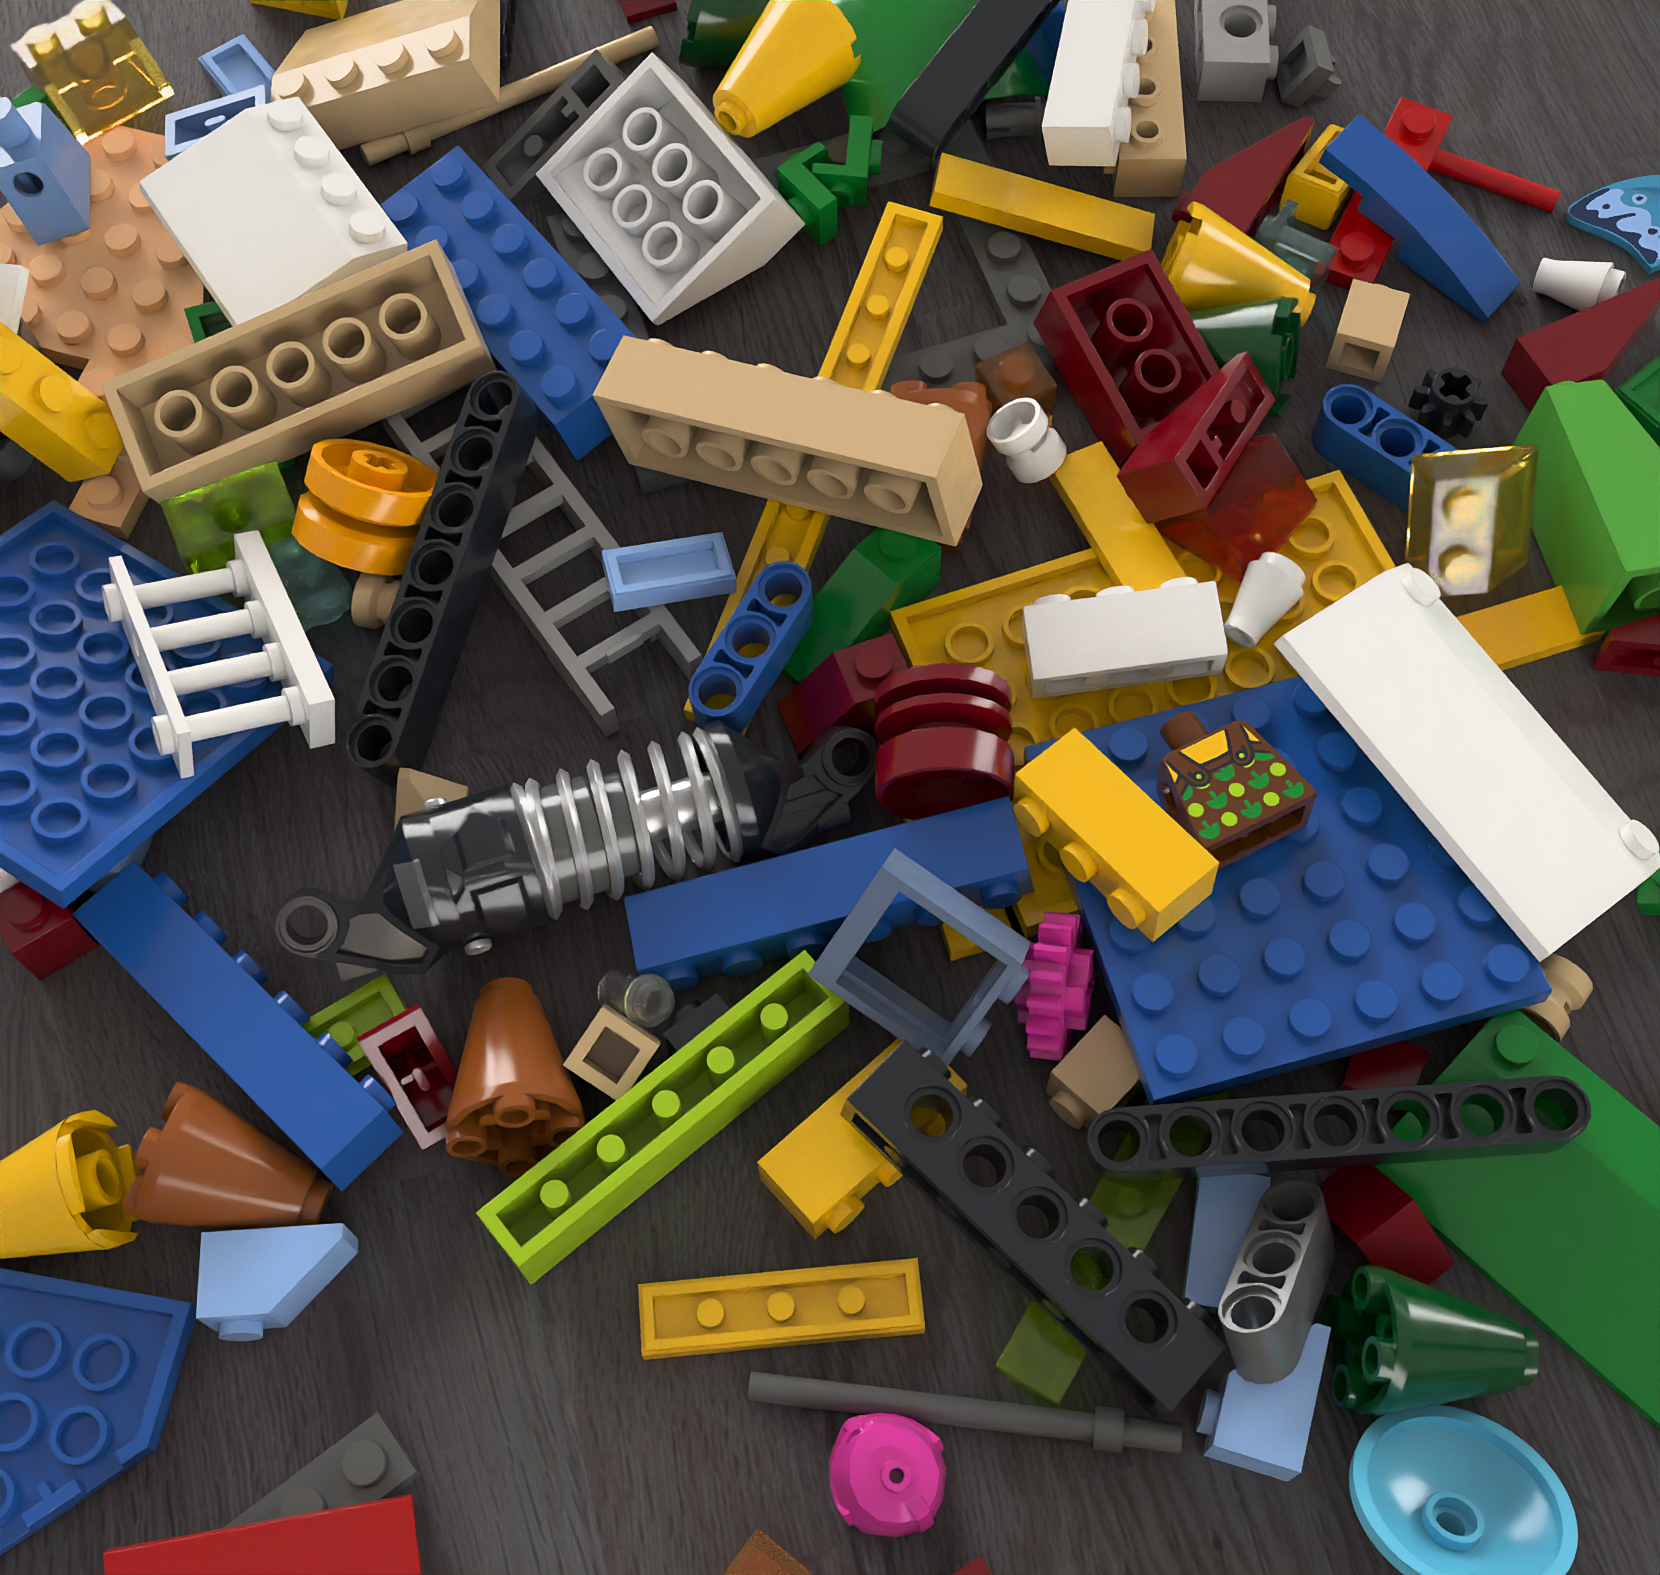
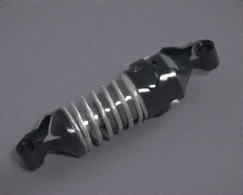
[275,720,879,982]

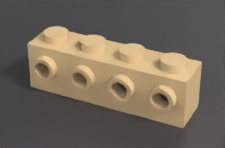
[1102,0,1187,197]

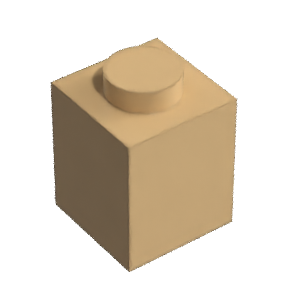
[1325,279,1410,383]
[563,1004,661,1100]
[1046,1015,1143,1129]

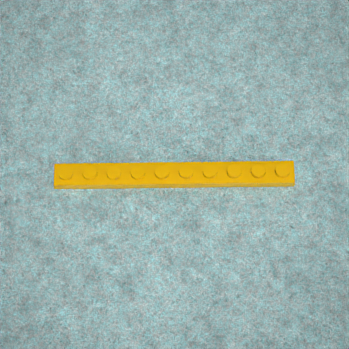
[683,201,943,736]

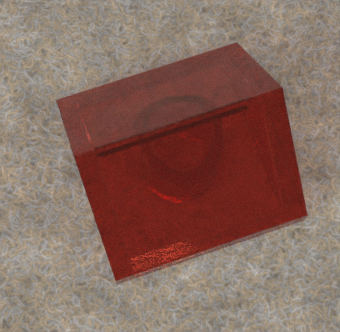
[1154,433,1317,583]

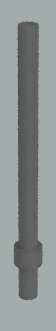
[748,1371,1183,1454]

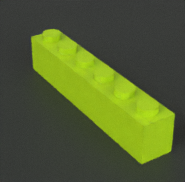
[476,950,850,1285]

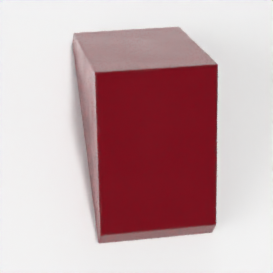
[357,1003,458,1150]
[1319,1165,1455,1285]

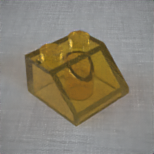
[10,0,175,145]
[1405,444,1539,597]

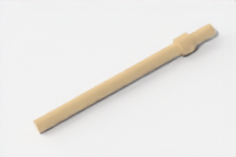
[360,26,659,166]

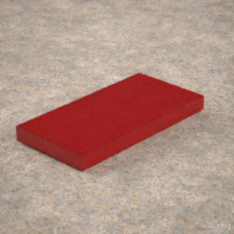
[103,1494,422,1575]

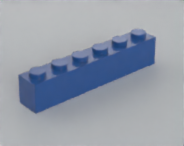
[624,796,1035,993]
[72,861,404,1191]

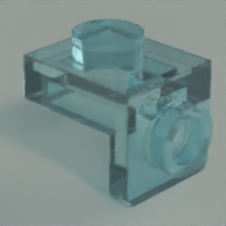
[1255,199,1337,299]
[267,536,353,632]

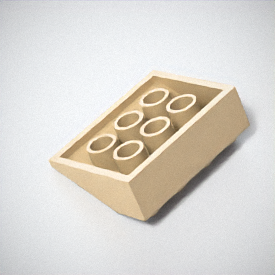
[271,0,500,150]

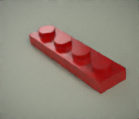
[1315,97,1453,291]

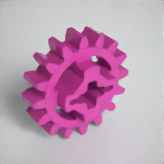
[1014,911,1096,1061]

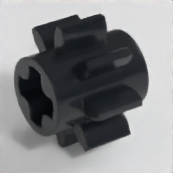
[1408,366,1489,440]

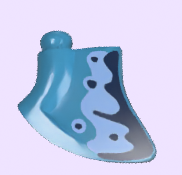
[1565,175,1660,275]

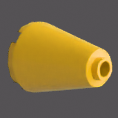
[713,0,861,138]
[1160,201,1316,327]
[0,1110,141,1259]

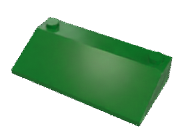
[1374,1009,1660,1431]

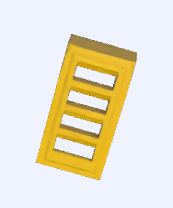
[1279,124,1354,230]

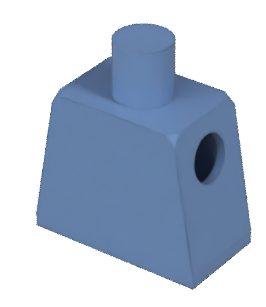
[0,97,90,246]

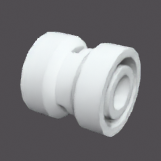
[986,398,1067,483]

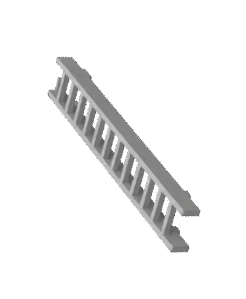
[379,379,703,737]

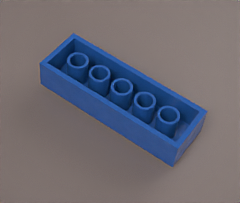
[380,145,637,461]

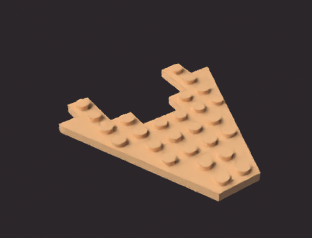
[0,123,210,540]

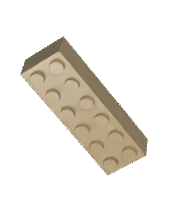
[101,239,497,511]
[593,335,983,547]

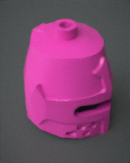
[829,1413,947,1538]

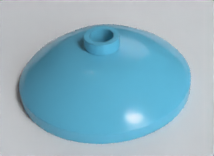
[1349,1405,1578,1575]

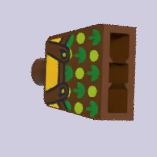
[1156,711,1317,870]

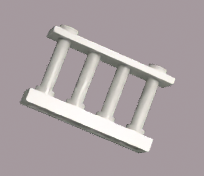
[101,530,335,779]

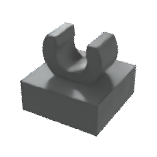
[1276,25,1342,108]

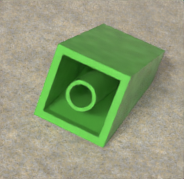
[1504,379,1660,635]

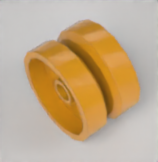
[291,439,439,576]

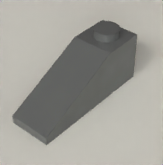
[482,49,628,206]

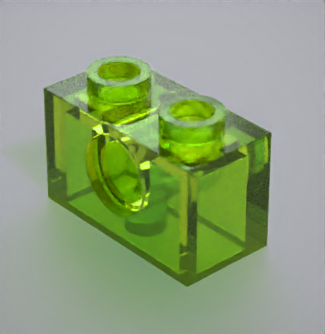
[160,460,306,575]

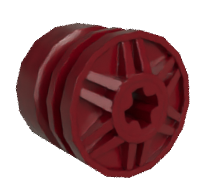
[874,663,1015,821]

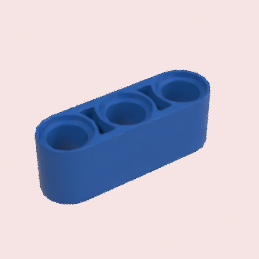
[1312,384,1477,527]
[688,561,814,734]

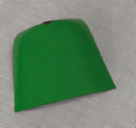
[830,0,1050,132]

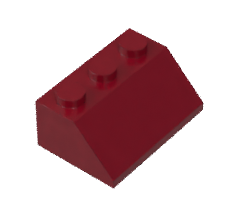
[1033,249,1220,470]

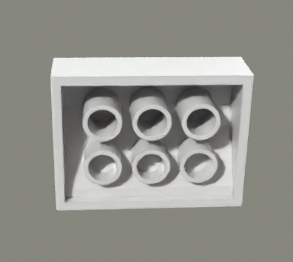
[536,52,805,326]
[139,96,408,326]

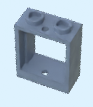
[807,848,1031,1066]

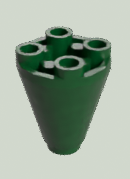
[1322,1265,1540,1416]

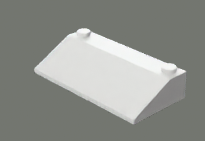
[1274,563,1660,962]

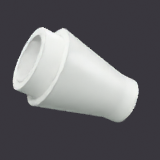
[1532,258,1626,312]
[1224,552,1306,648]

